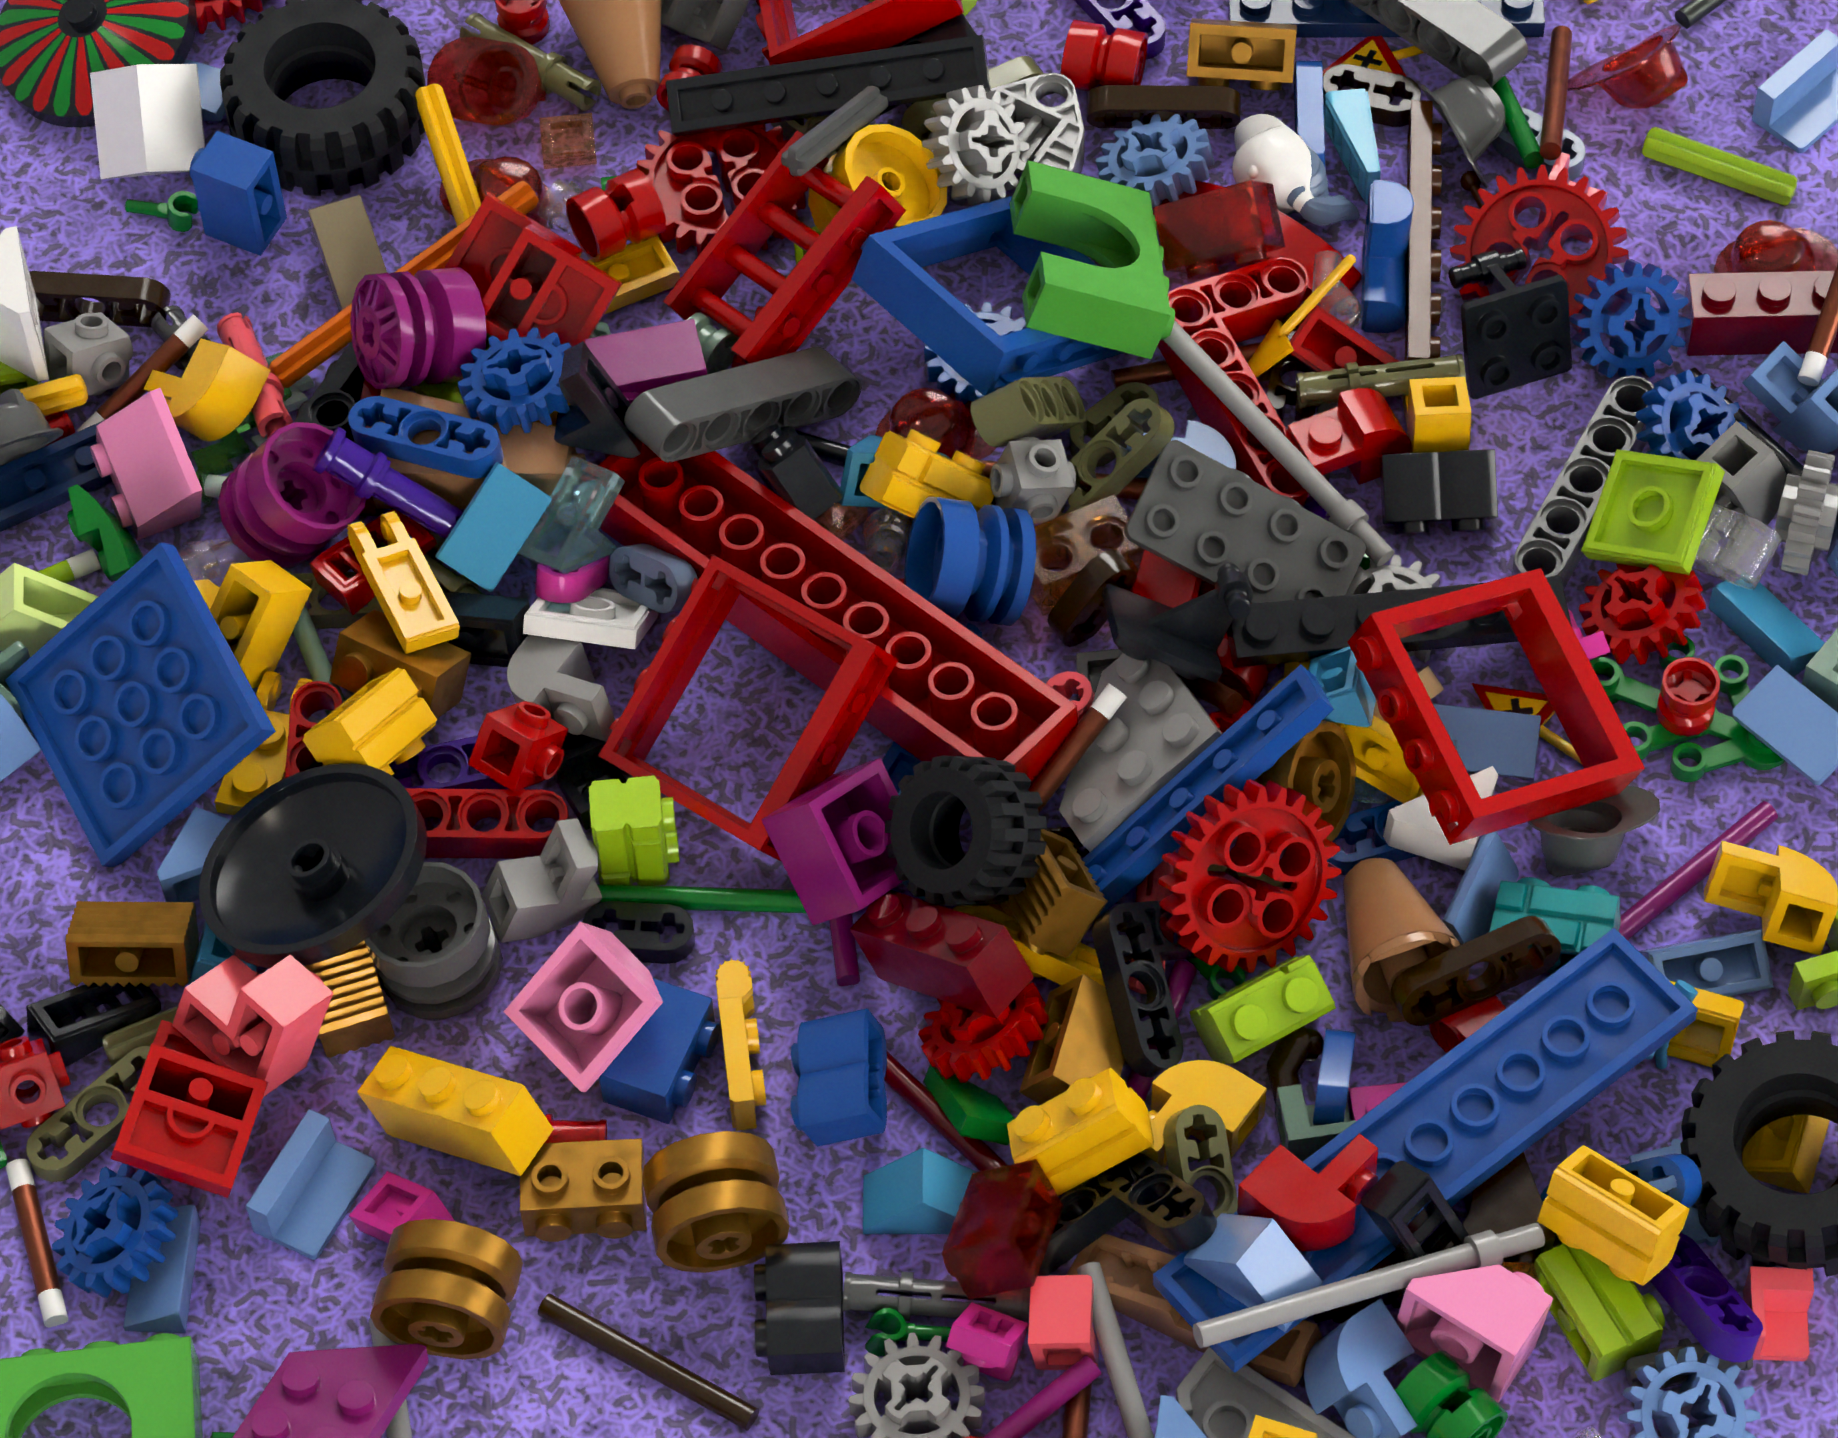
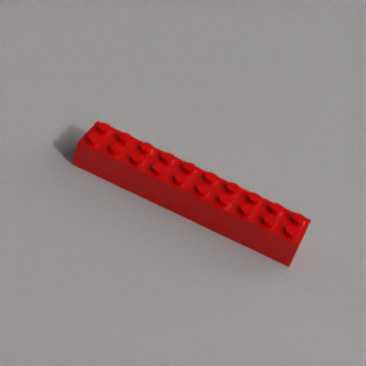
[582,442,1078,786]

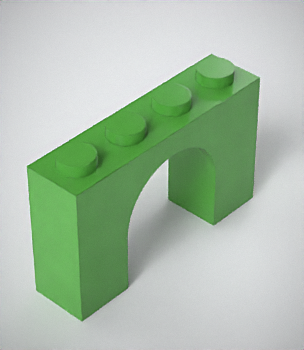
[1009,160,1175,359]
[0,1333,203,1438]

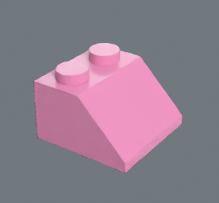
[90,388,203,541]
[503,922,663,1093]
[1396,1264,1553,1403]

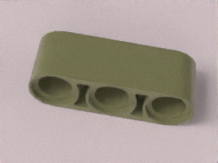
[970,376,1086,447]

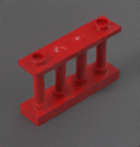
[663,130,906,364]

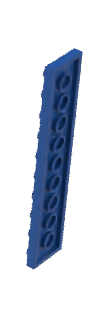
[1153,928,1698,1373]

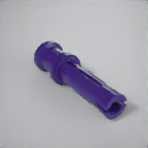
[312,426,464,540]

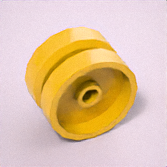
[808,124,948,233]

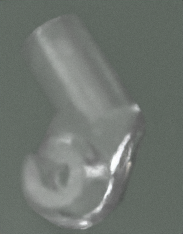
[1312,251,1362,329]

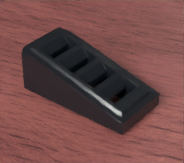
[26,982,161,1067]
[1360,1161,1470,1270]

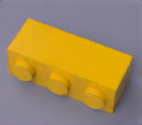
[357,1046,554,1176]

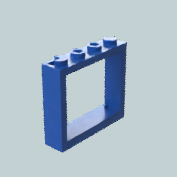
[851,196,1124,396]

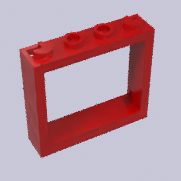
[756,0,964,65]
[598,555,899,861]
[1347,568,1645,845]

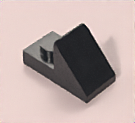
[554,341,642,459]

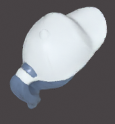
[1232,114,1360,226]

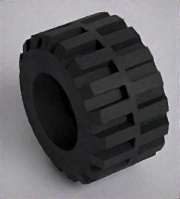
[885,756,1047,906]

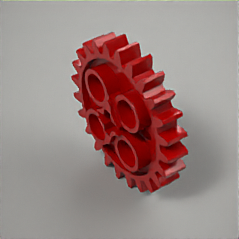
[636,124,808,256]
[1450,165,1629,333]
[1158,779,1341,973]

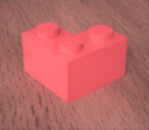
[172,955,333,1097]

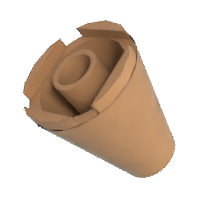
[559,0,662,109]
[1343,858,1469,1022]

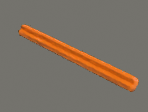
[269,181,539,389]

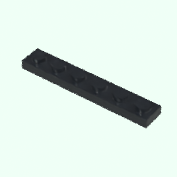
[666,35,991,137]
[1227,576,1572,668]

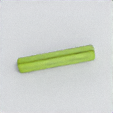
[1642,127,1798,206]

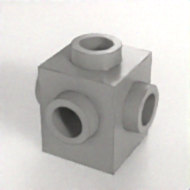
[44,312,133,396]
[989,437,1076,524]

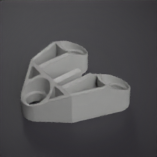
[928,73,1085,174]

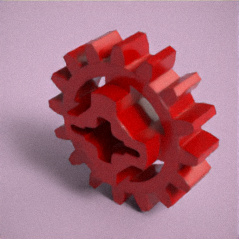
[1579,563,1706,665]
[918,982,1049,1083]

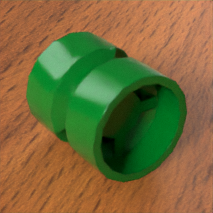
[1395,1351,1508,1438]

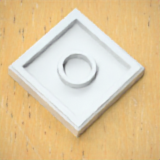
[523,588,659,650]

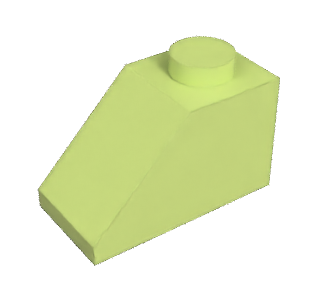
[0,563,98,657]

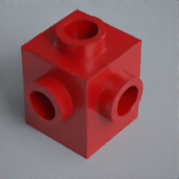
[468,701,568,792]
[0,1036,71,1130]

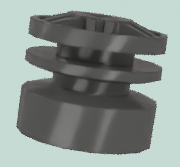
[364,862,503,1020]

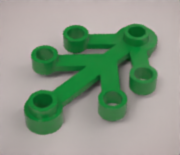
[1590,636,1785,782]

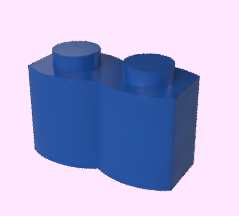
[790,1008,887,1147]

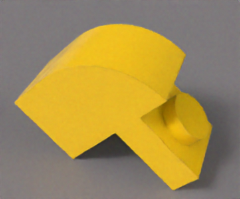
[143,338,271,442]
[1401,377,1471,453]
[1704,841,1838,955]
[1140,1060,1267,1168]

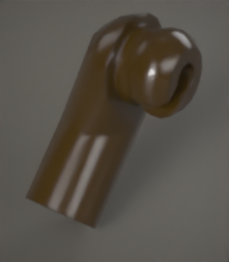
[1267,1026,1324,1105]

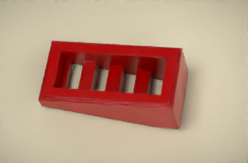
[309,508,437,615]

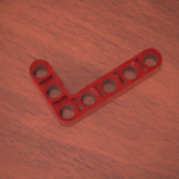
[1158,257,1309,507]
[285,681,570,859]

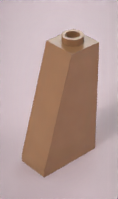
[372,388,587,509]

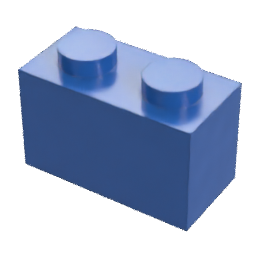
[189,131,287,256]
[599,978,720,1124]

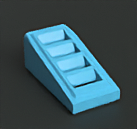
[1324,88,1381,204]

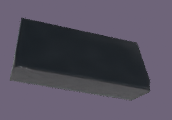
[443,591,530,667]

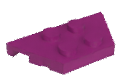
[232,1344,429,1438]

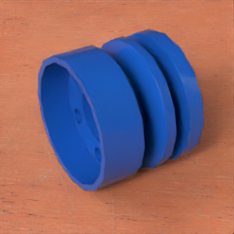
[904,497,1036,626]

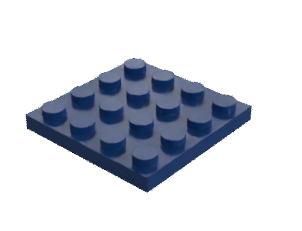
[5,542,276,867]

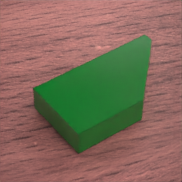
[923,1064,1015,1145]

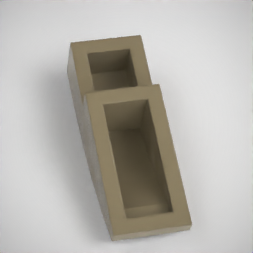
[308,195,387,312]

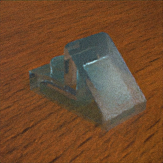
[518,456,625,574]

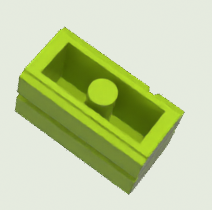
[588,775,680,886]
[1189,955,1336,1064]
[1532,1244,1665,1382]

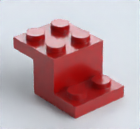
[445,194,622,347]
[111,1019,268,1198]

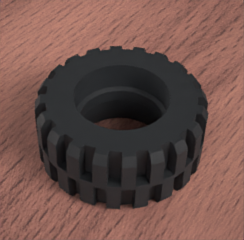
[220,0,426,196]
[1680,1030,1838,1277]

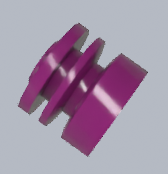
[350,267,487,389]
[218,422,366,568]

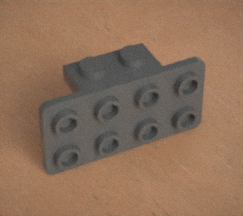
[1124,440,1366,603]

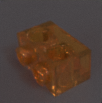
[1030,494,1144,616]

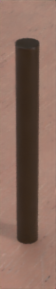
[538,1294,759,1431]

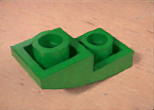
[67,484,143,582]

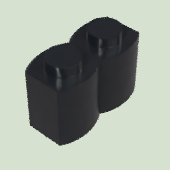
[747,424,843,520]
[1379,449,1498,534]
[754,1241,845,1375]

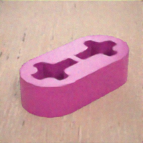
[535,543,610,603]

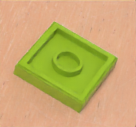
[1581,449,1725,575]

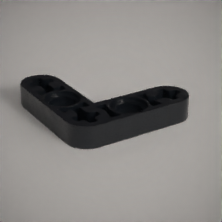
[1092,897,1220,1078]
[1001,1153,1217,1283]

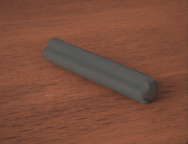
[781,86,888,176]

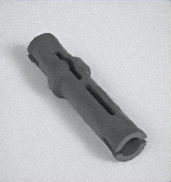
[843,1271,1030,1323]

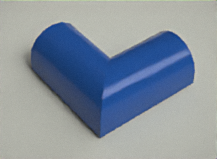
[1361,180,1414,333]

